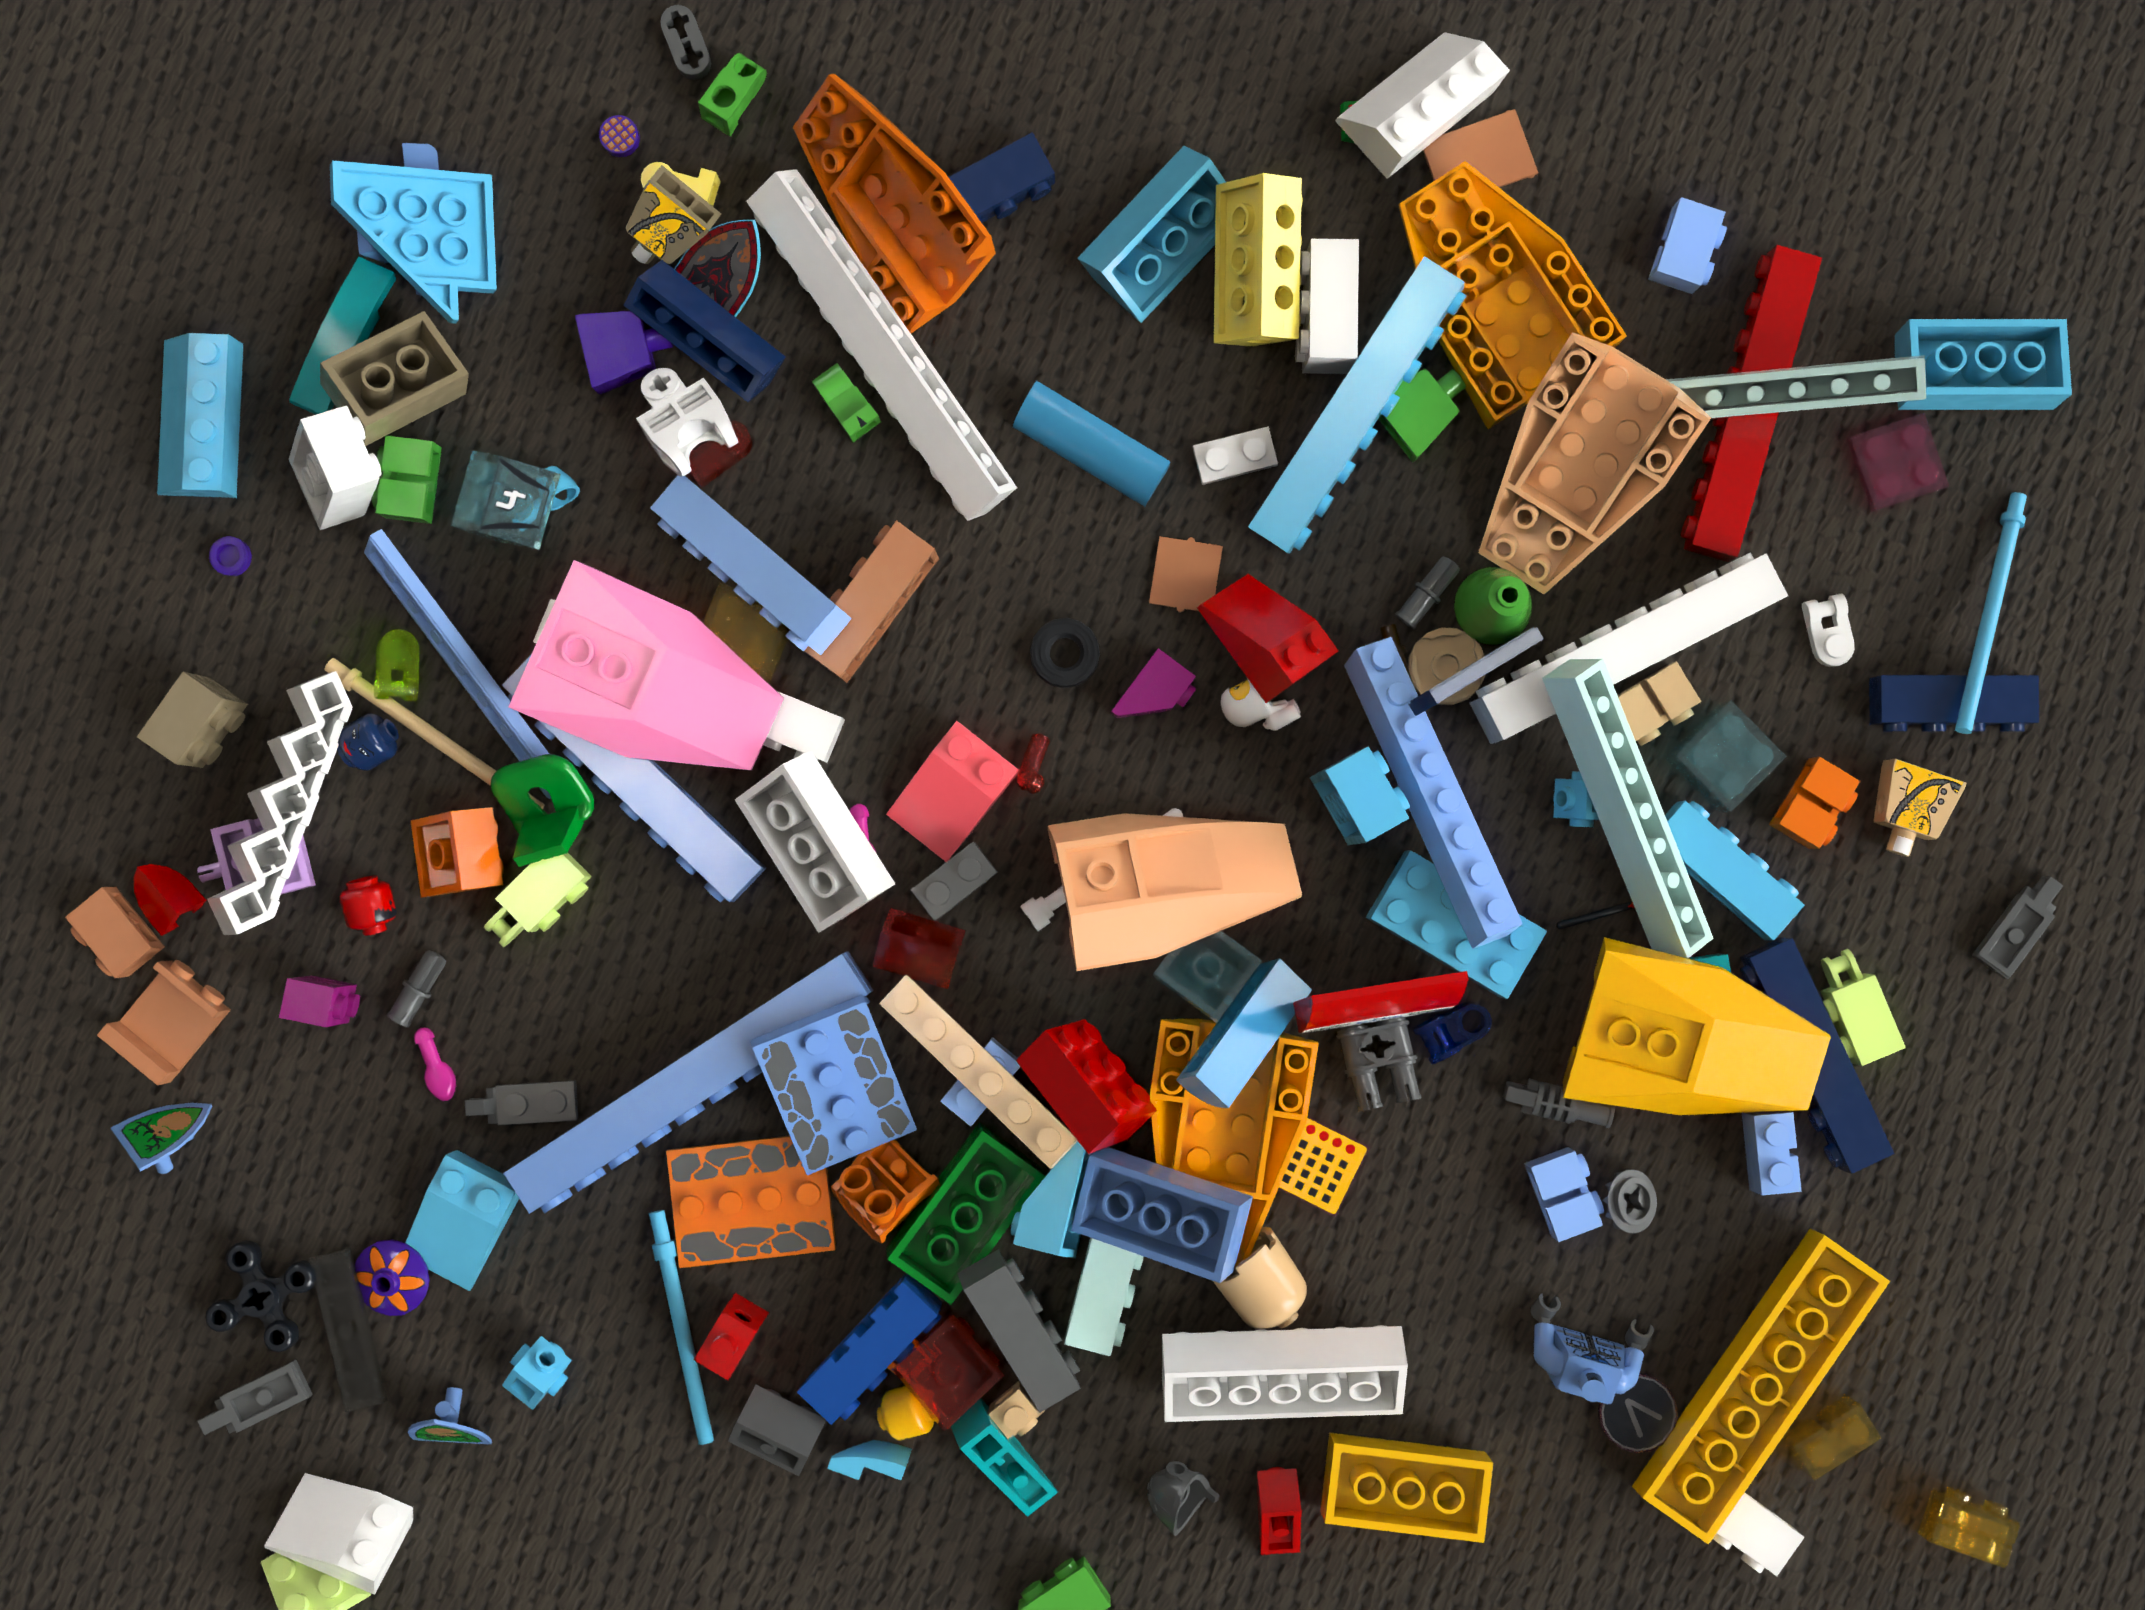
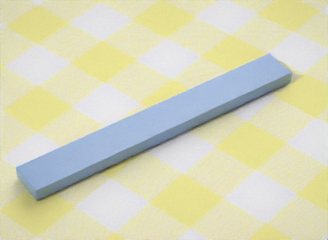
[364,529,551,799]

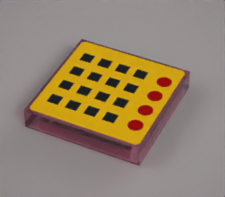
[1278,1116,1370,1218]

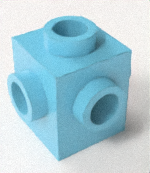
[1553,771,1599,827]
[502,1336,572,1410]

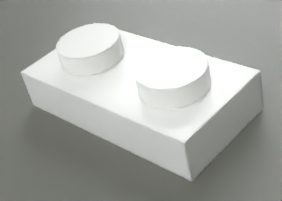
[1193,427,1278,485]

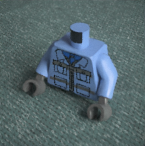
[1530,1293,1654,1404]

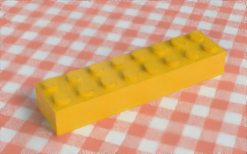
[1632,1228,1890,1545]

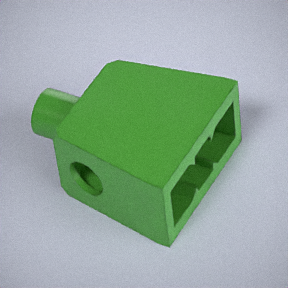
[1378,369,1466,463]

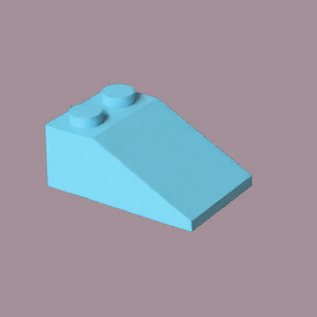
[1011,1142,1094,1258]
[405,1150,519,1291]

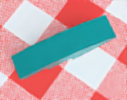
[289,257,396,414]

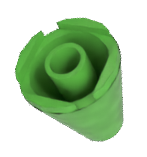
[1454,567,1532,645]

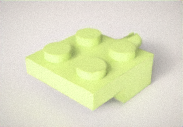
[261,1553,371,1610]

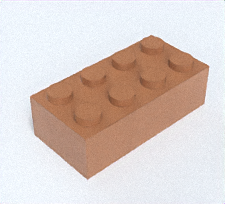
[804,520,939,683]

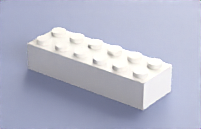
[1162,1325,1408,1422]

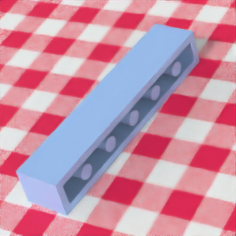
[650,475,852,655]

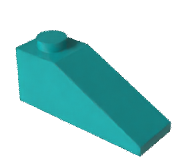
[948,1397,1058,1517]

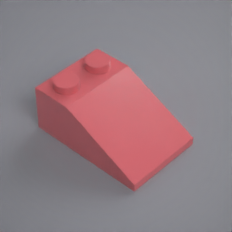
[886,721,1020,862]

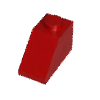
[1257,1467,1302,1555]

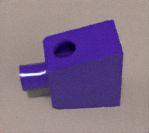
[575,311,674,394]

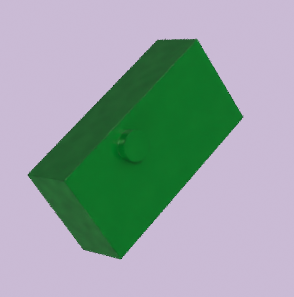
[886,1122,1046,1305]

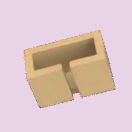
[1617,661,1701,746]

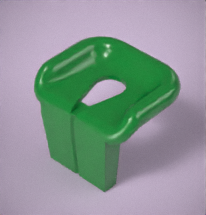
[490,754,594,867]

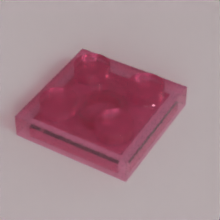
[1847,413,1949,512]

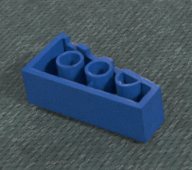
[797,1273,942,1425]

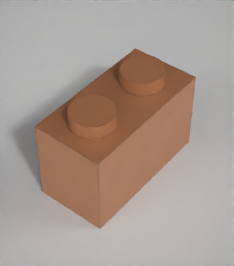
[65,887,165,978]

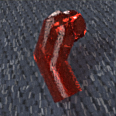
[1017,734,1050,794]

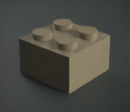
[137,671,248,768]

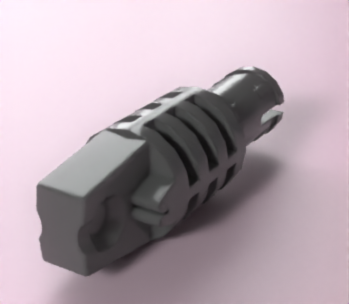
[1503,1078,1615,1128]

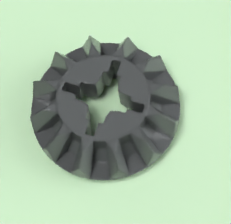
[1602,1169,1657,1233]

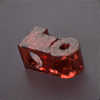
[689,421,752,488]

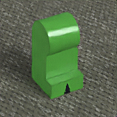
[698,53,767,137]
[812,363,881,442]

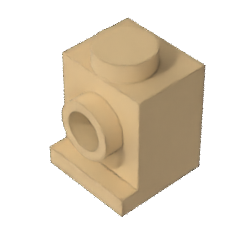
[988,1380,1045,1439]

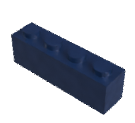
[624,260,786,402]
[1869,675,2039,732]

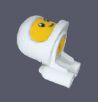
[1221,678,1301,731]

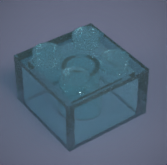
[1665,700,1787,813]

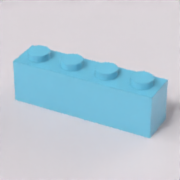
[1665,801,1805,941]

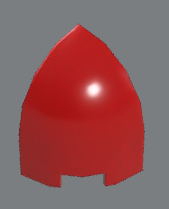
[134,864,207,936]

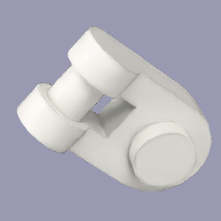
[1802,593,1855,667]

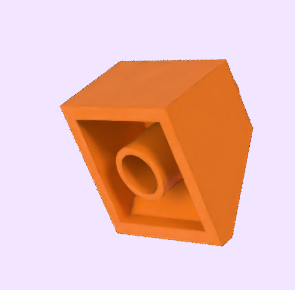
[411,807,503,898]

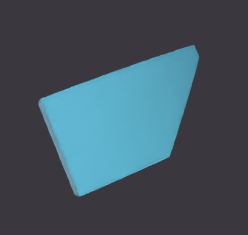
[827,1440,912,1480]

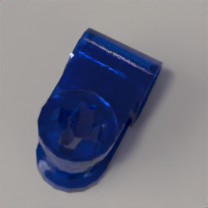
[1412,1001,1492,1064]

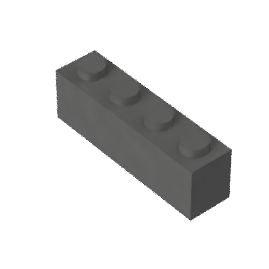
[957,1249,1081,1413]

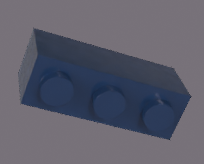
[949,132,1055,223]

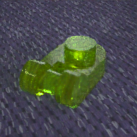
[374,629,419,702]

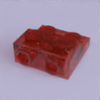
[892,1315,1004,1430]

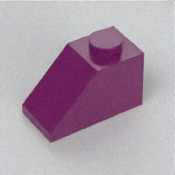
[1111,648,1196,718]

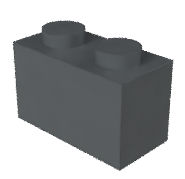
[911,841,998,921]
[728,1385,826,1476]

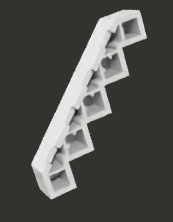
[207,671,353,935]

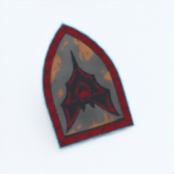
[675,220,761,317]

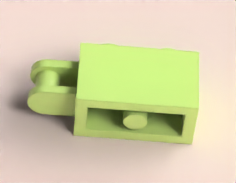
[484,853,592,947]
[1820,949,1906,1066]

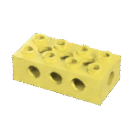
[1214,173,1303,346]

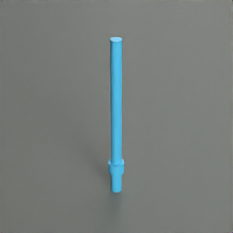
[649,1210,714,1445]

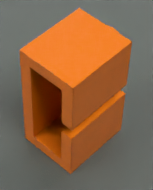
[1769,757,1860,849]

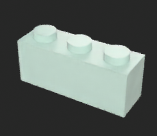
[1064,1238,1144,1356]

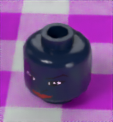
[337,713,399,771]

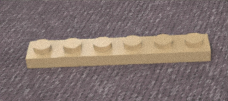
[879,975,1078,1169]

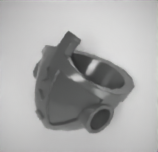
[1147,1461,1219,1536]

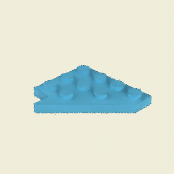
[330,160,497,324]

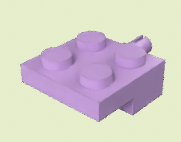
[197,818,316,895]

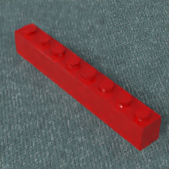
[1681,245,1822,562]

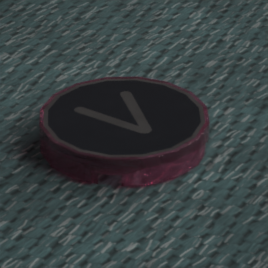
[1598,1373,1678,1453]

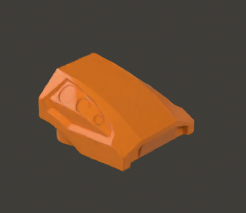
[831,1139,940,1244]

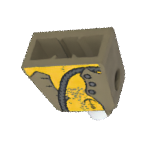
[626,165,721,264]

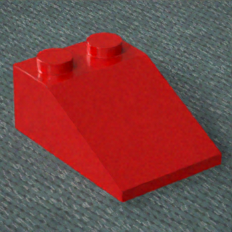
[1197,574,1339,703]

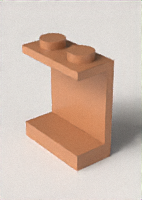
[97,960,231,1085]

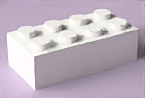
[735,751,895,933]

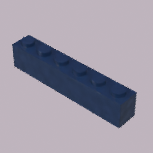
[1740,937,1895,1174]

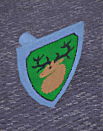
[110,1103,212,1174]
[408,1387,492,1444]

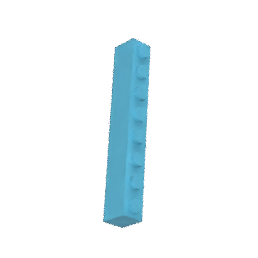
[1248,256,1467,553]

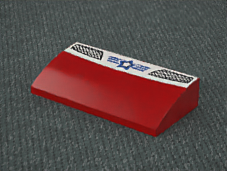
[1293,971,1468,1034]

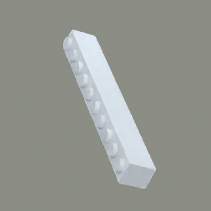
[746,169,1017,521]

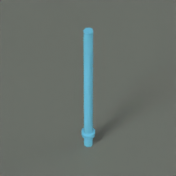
[1955,492,2027,734]

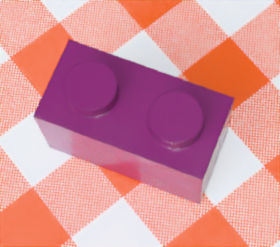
[279,975,360,1027]

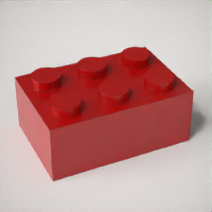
[1016,1019,1157,1154]

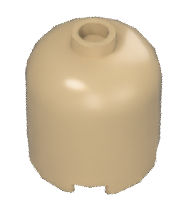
[1213,1227,1307,1329]

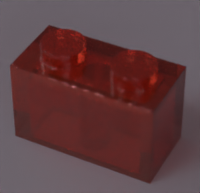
[873,908,966,989]

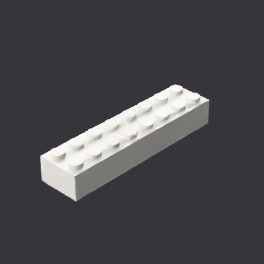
[1470,552,1788,744]

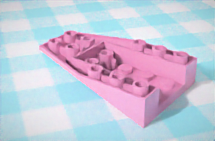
[508,560,784,770]

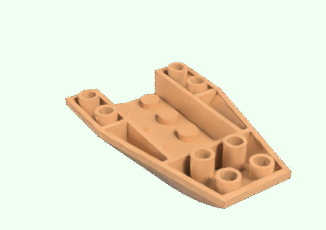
[1478,332,1711,594]
[1048,813,1302,971]

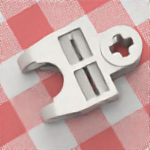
[636,368,739,477]

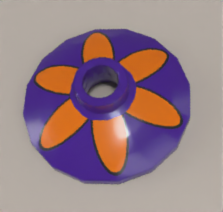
[353,1239,430,1316]

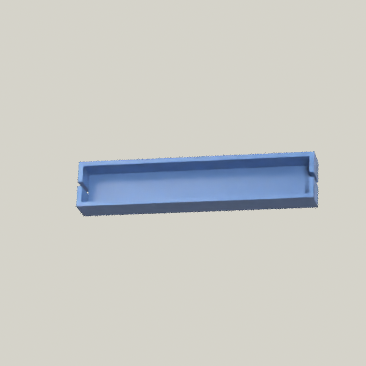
[503,951,874,1214]

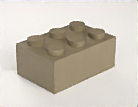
[320,311,469,446]

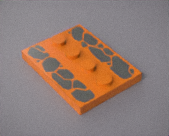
[666,1135,836,1268]

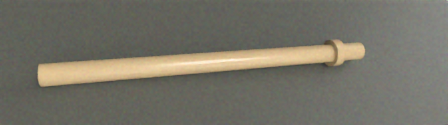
[324,658,545,809]

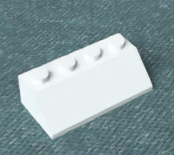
[1336,32,1510,179]

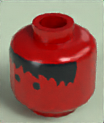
[340,875,397,936]

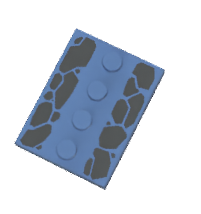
[750,995,917,1175]

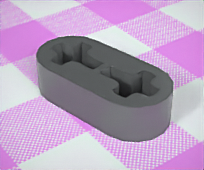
[660,5,712,80]

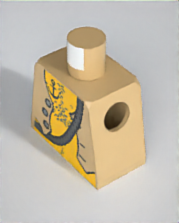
[1873,759,1967,857]

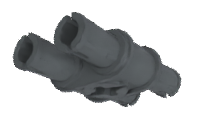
[1336,1017,1422,1112]

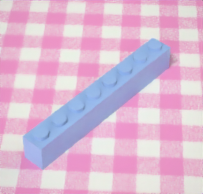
[1344,637,1523,949]

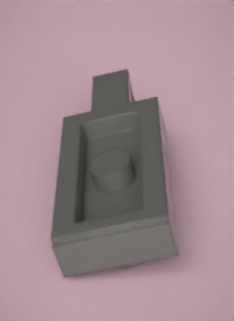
[1972,875,2063,979]
[465,1080,578,1125]
[198,1360,313,1435]

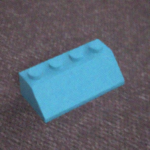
[1078,146,1226,323]
[157,333,243,498]

